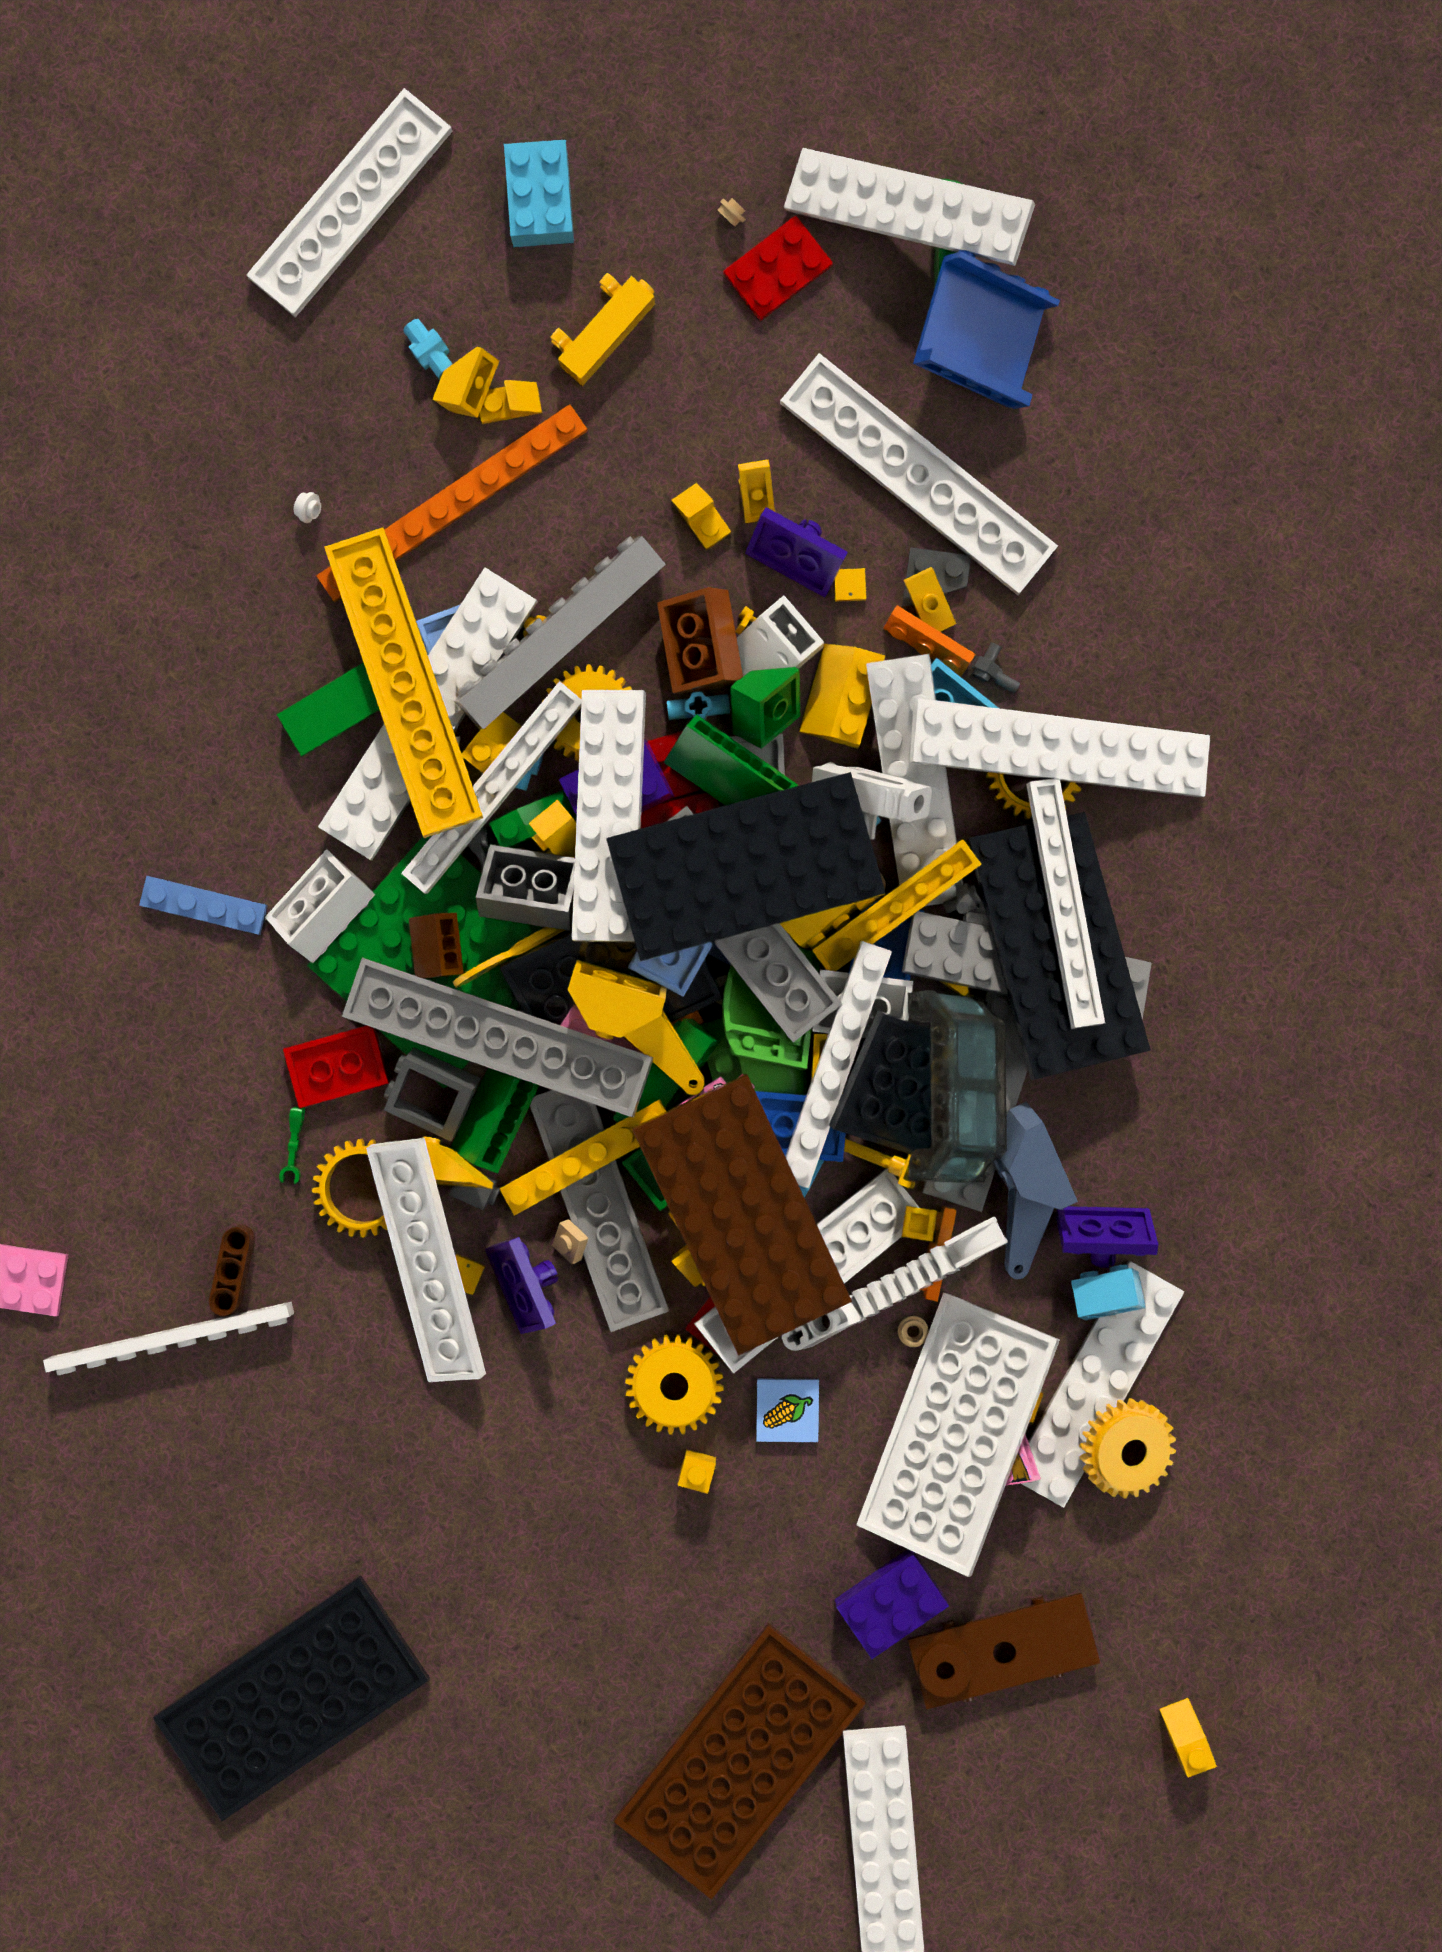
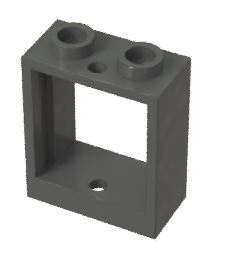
[384,1047,481,1141]

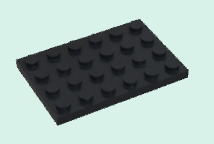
[500,931,723,1025]

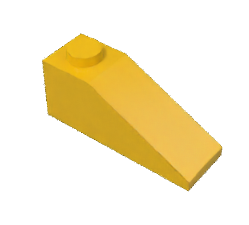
[422,1137,493,1189]

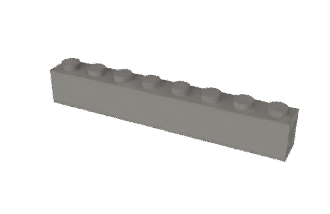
[454,536,666,729]

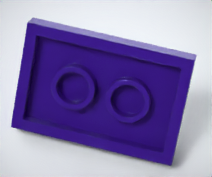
[745,507,848,598]
[1056,1206,1158,1268]
[485,1237,558,1334]

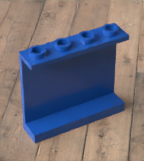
[913,250,1060,409]

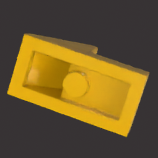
[480,380,542,424]
[738,460,775,523]
[671,483,731,551]

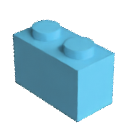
[1071,1265,1146,1320]

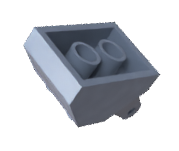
[993,1102,1078,1279]

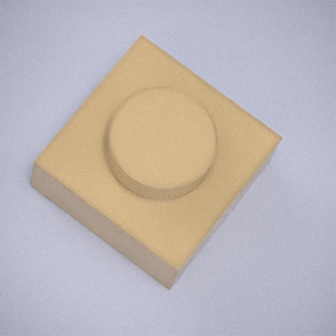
[552,1219,589,1264]

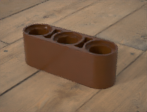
[209,1225,255,1316]

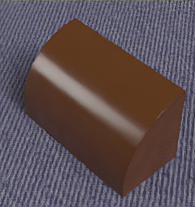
[409,913,464,979]

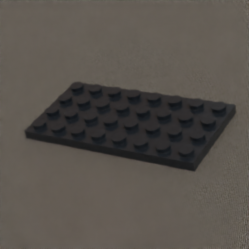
[606,772,885,962]
[966,812,1151,1081]
[153,1575,430,1821]

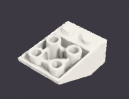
[737,595,824,677]

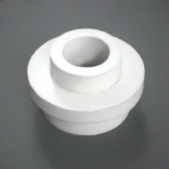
[294,492,321,523]

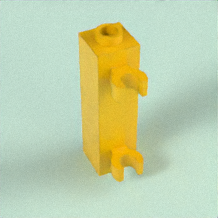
[550,273,655,386]

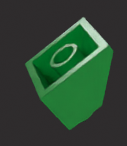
[731,667,801,749]

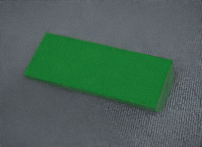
[277,662,380,757]
[664,714,798,806]
[450,1068,539,1174]

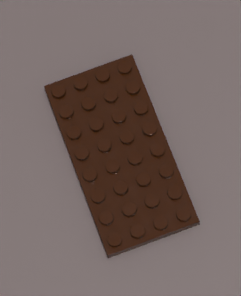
[632,1074,852,1356]
[614,1623,866,1900]

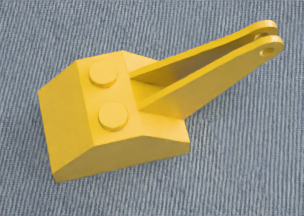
[568,960,704,1095]

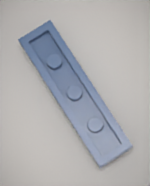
[139,876,268,935]

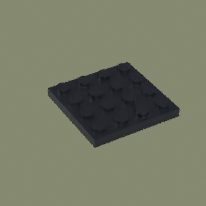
[829,1010,983,1161]

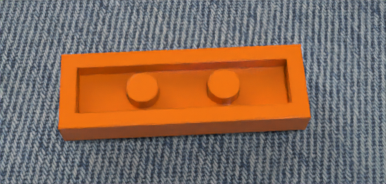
[883,605,975,677]
[919,1206,957,1302]

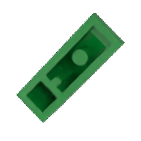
[489,790,577,849]

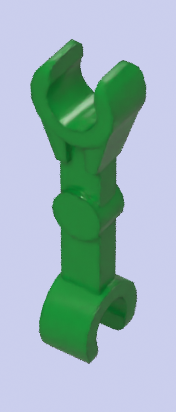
[279,1106,305,1185]

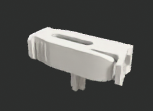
[812,762,932,839]

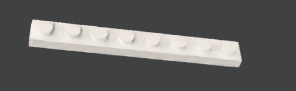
[401,681,582,894]
[1026,778,1105,1029]
[785,941,892,1188]
[43,1301,294,1375]

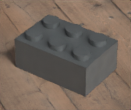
[476,845,575,931]

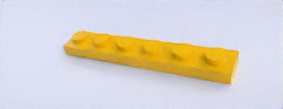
[812,839,981,971]
[500,1100,666,1216]

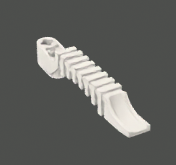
[782,1217,1008,1351]

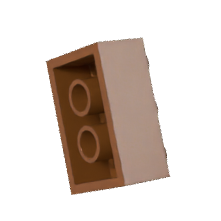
[657,587,743,695]

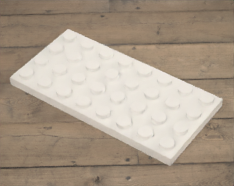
[856,1293,1060,1577]

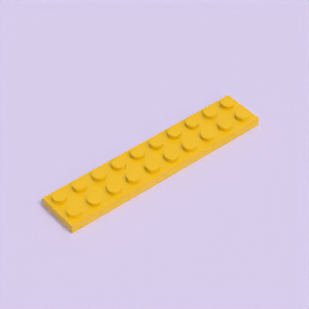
[324,527,483,838]

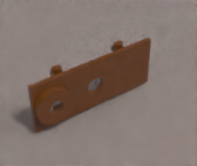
[908,1592,1100,1710]

